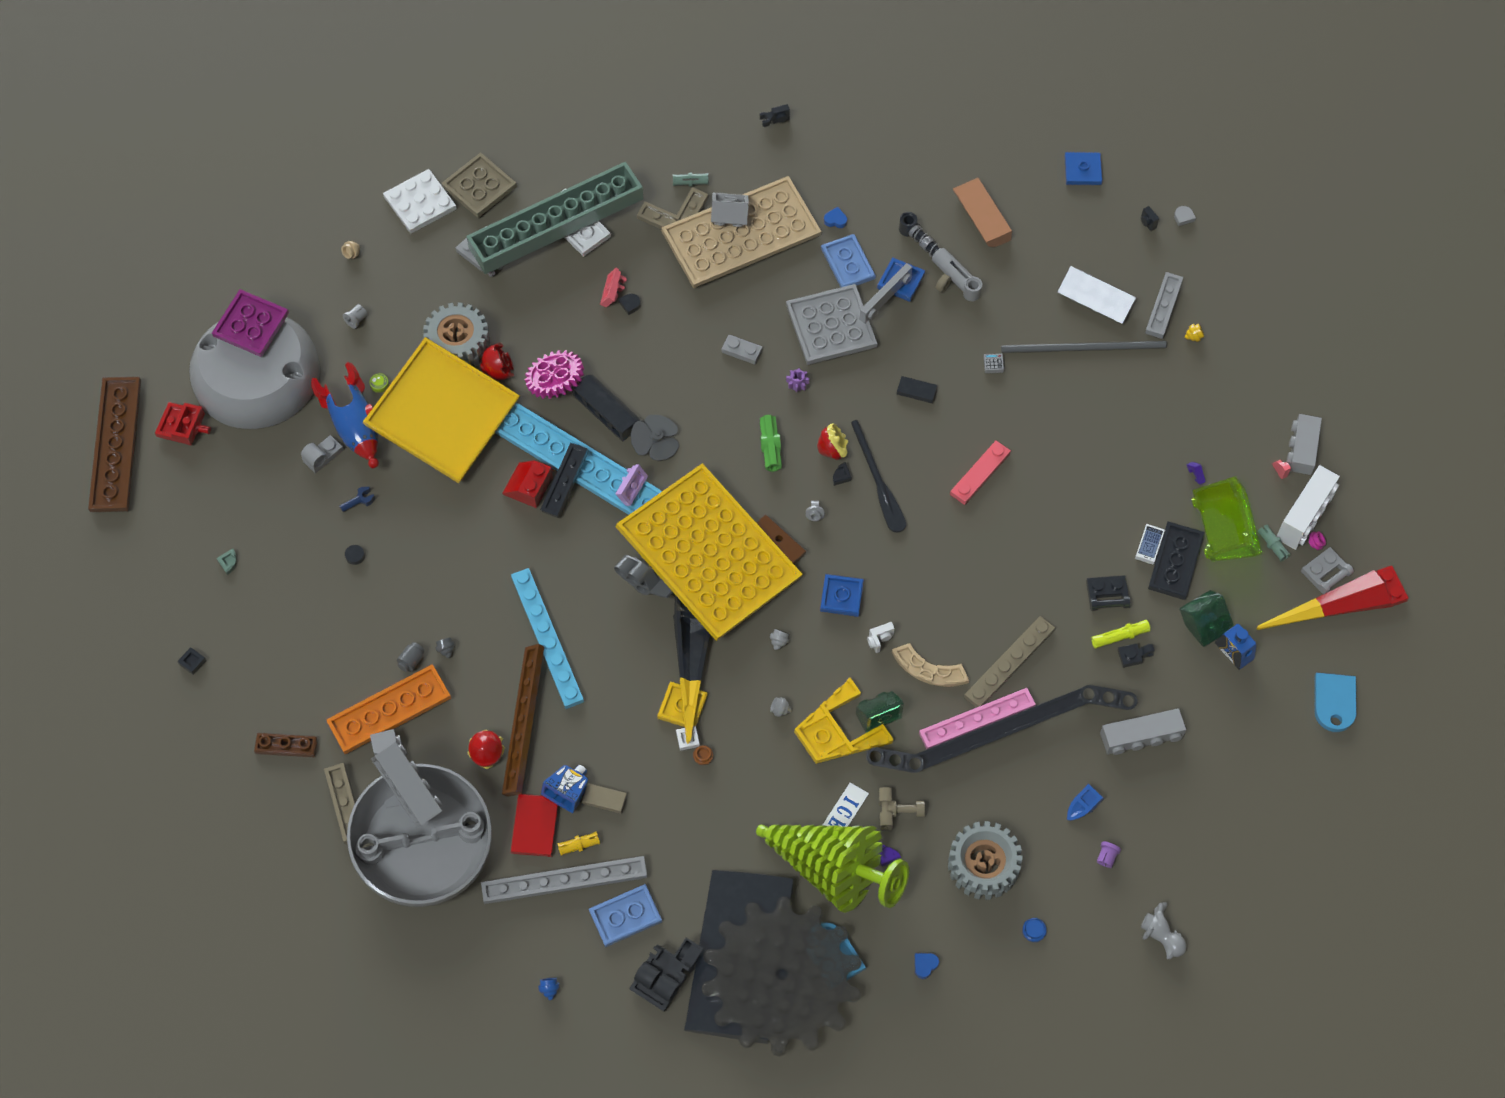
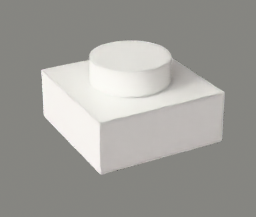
[676,726,699,751]

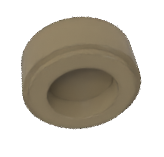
[935,274,951,293]

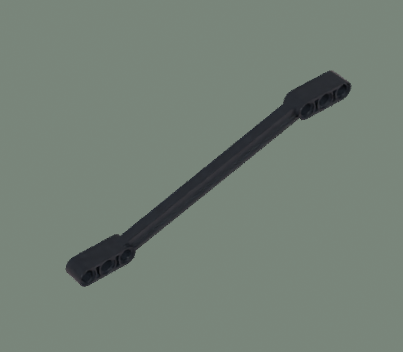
[866,685,1138,773]

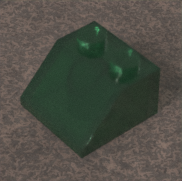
[856,691,904,733]

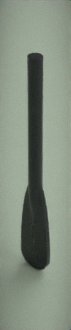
[851,420,906,533]

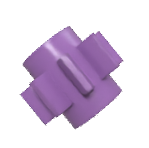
[786,368,809,392]

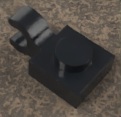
[759,104,790,127]
[1118,643,1155,668]

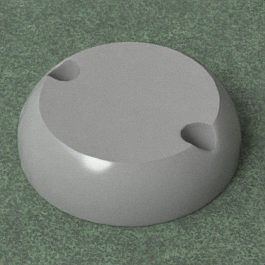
[189,317,320,429]
[347,764,492,907]

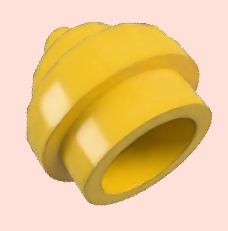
[1184,324,1204,342]

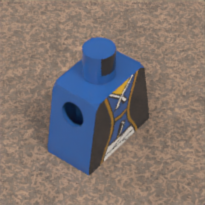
[1215,624,1257,670]

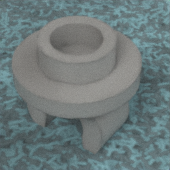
[806,501,825,521]

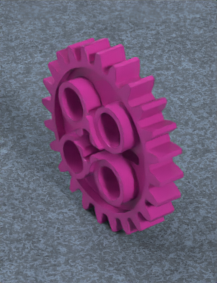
[525,350,584,399]

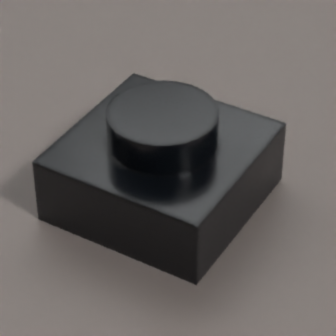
[1140,206,1159,231]

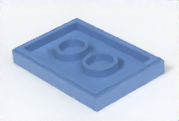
[821,234,875,287]
[589,884,662,947]

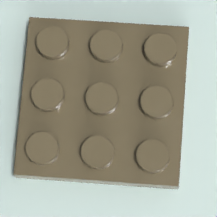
[441,152,517,218]

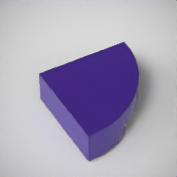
[1187,462,1206,484]
[879,845,901,866]

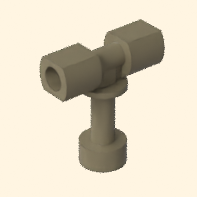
[879,787,925,830]

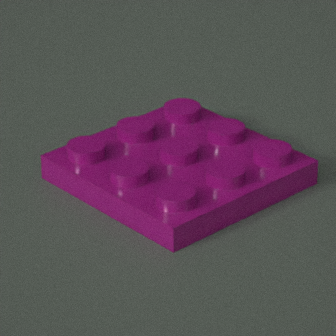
[212,289,289,357]

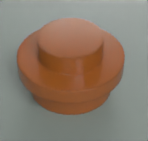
[693,745,713,765]

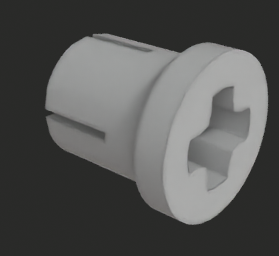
[343,304,367,329]

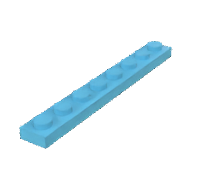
[511,568,584,709]

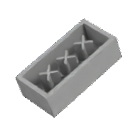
[371,742,442,827]

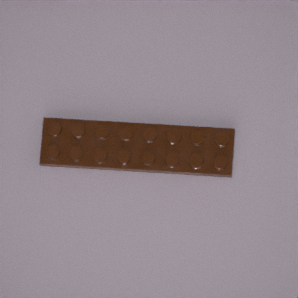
[88,376,141,512]

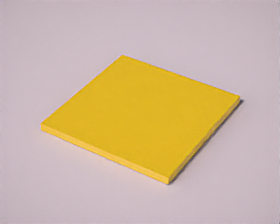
[363,337,520,483]

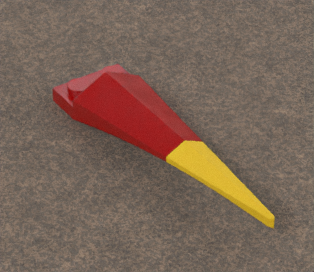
[1257,565,1409,630]

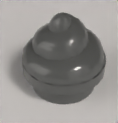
[435,637,455,658]

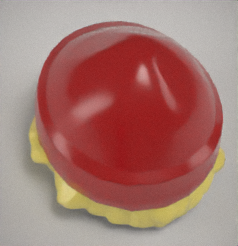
[817,423,848,460]
[468,730,505,769]

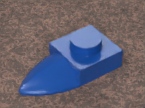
[1067,784,1104,820]

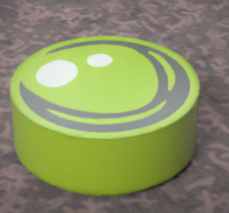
[370,374,389,393]

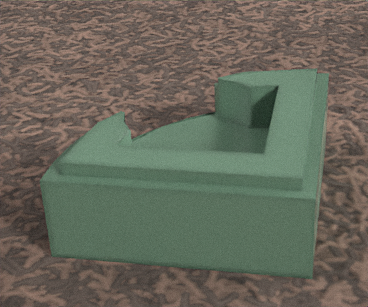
[216,549,237,575]

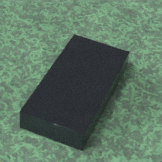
[897,376,937,403]

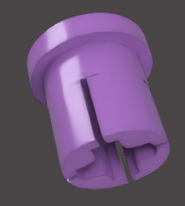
[1097,841,1121,868]

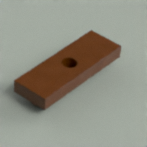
[756,515,806,564]
[254,733,318,758]

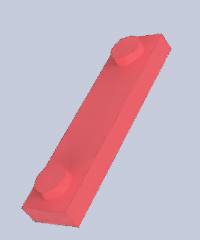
[950,441,1011,505]

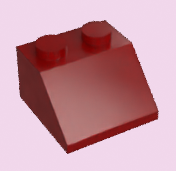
[502,460,553,508]

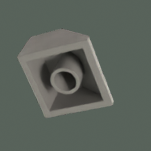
[711,193,749,227]

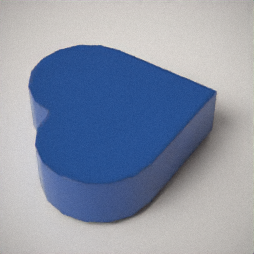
[824,207,847,228]
[914,954,939,979]

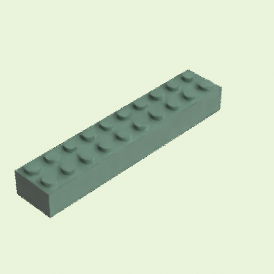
[466,161,643,274]

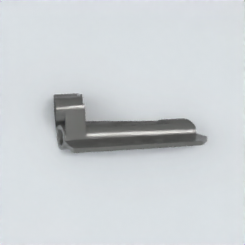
[614,554,673,598]

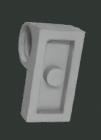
[301,435,344,473]

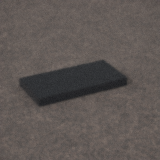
[1148,521,1205,600]

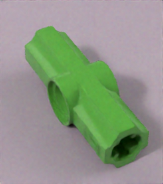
[760,415,782,472]

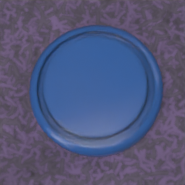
[1022,918,1047,942]

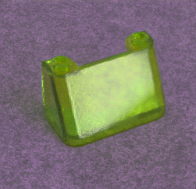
[1191,476,1262,562]

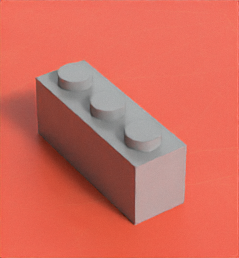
[1286,414,1322,475]

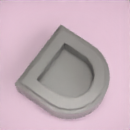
[1174,206,1196,226]

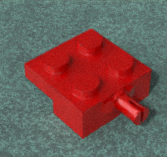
[155,402,211,445]

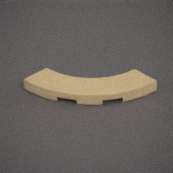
[892,643,969,687]

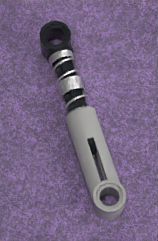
[899,212,983,301]

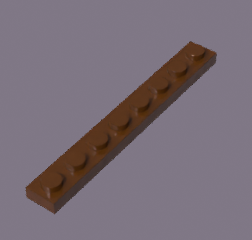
[502,644,544,797]

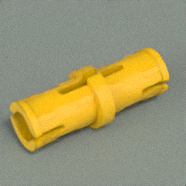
[557,832,600,856]

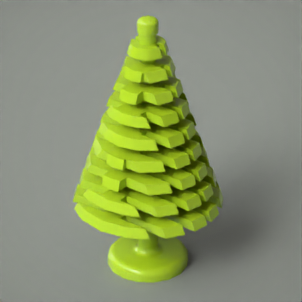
[756,824,909,913]

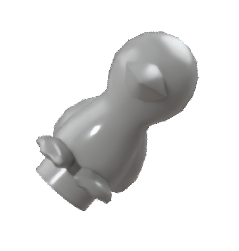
[1141,902,1186,959]

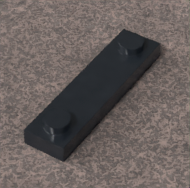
[540,442,589,518]

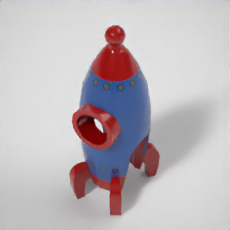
[311,362,379,469]

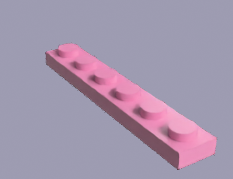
[919,688,1036,749]

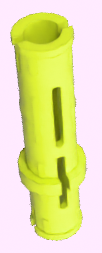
[1091,620,1150,649]

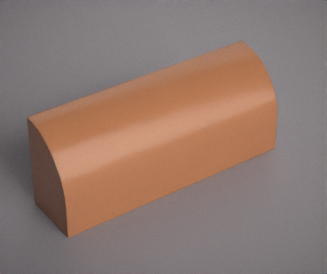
[953,178,1012,247]

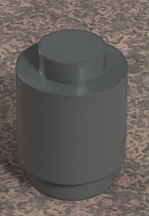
[397,642,425,672]

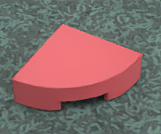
[1272,460,1291,480]

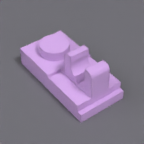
[616,464,648,506]

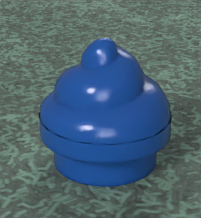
[538,978,560,1000]

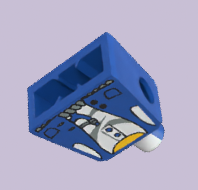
[541,765,588,814]

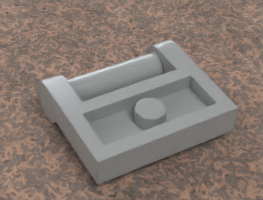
[1301,547,1354,594]

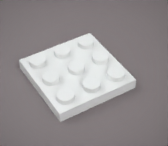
[383,169,457,234]

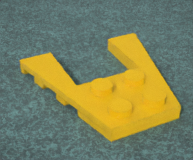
[794,677,894,764]

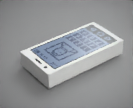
[1135,524,1165,565]

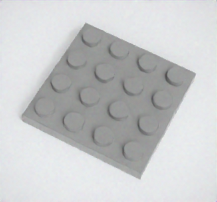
[786,284,877,365]

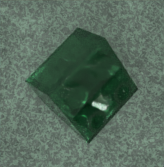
[1179,590,1234,647]

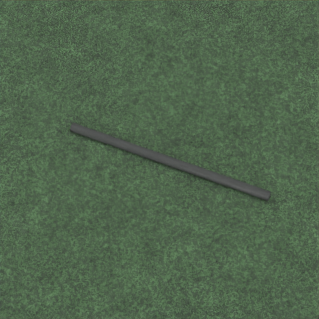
[1001,341,1167,353]

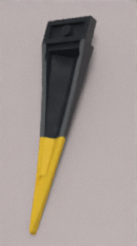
[673,596,710,744]

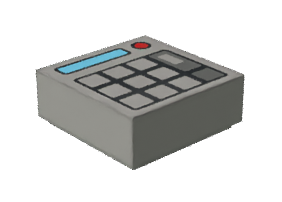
[983,354,1004,373]

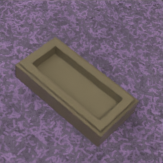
[582,783,627,814]

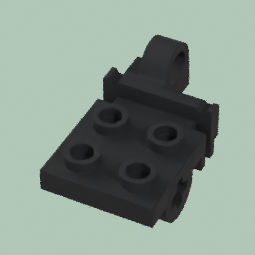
[629,937,704,1012]

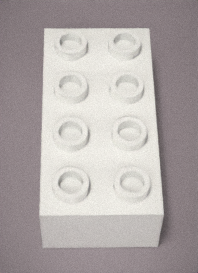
[1276,465,1340,550]

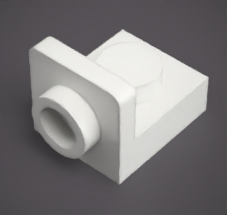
[867,622,895,653]

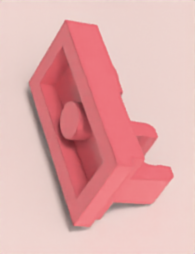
[600,268,627,307]

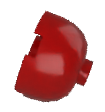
[480,342,514,381]

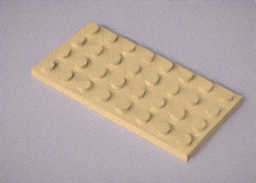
[661,176,822,288]

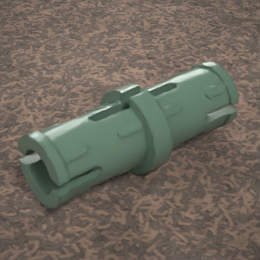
[673,172,708,187]
[1258,525,1291,562]

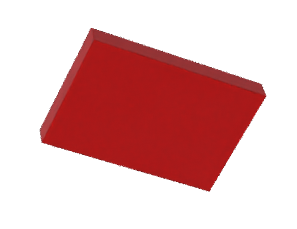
[511,794,558,857]

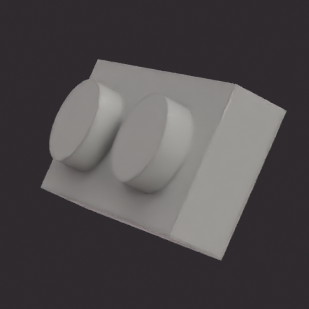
[722,335,762,365]

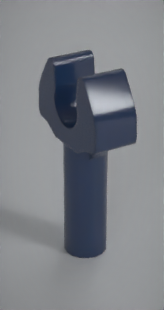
[339,487,375,512]

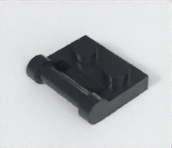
[1086,575,1131,611]

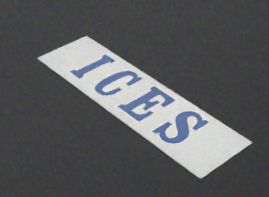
[823,783,869,827]

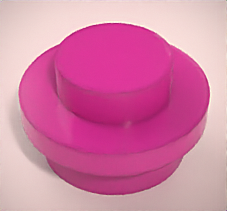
[1308,531,1326,550]

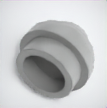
[770,629,789,650]
[770,697,792,717]

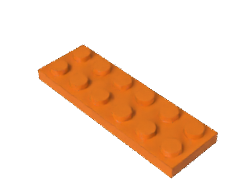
[326,664,451,754]

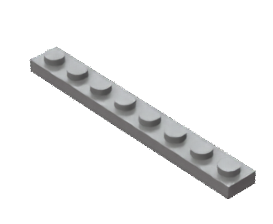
[481,856,647,904]

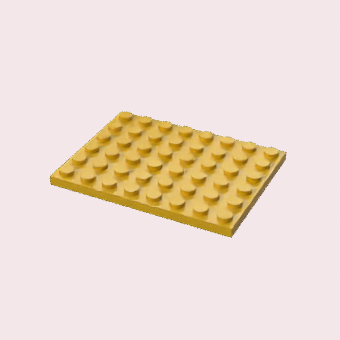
[616,463,803,641]

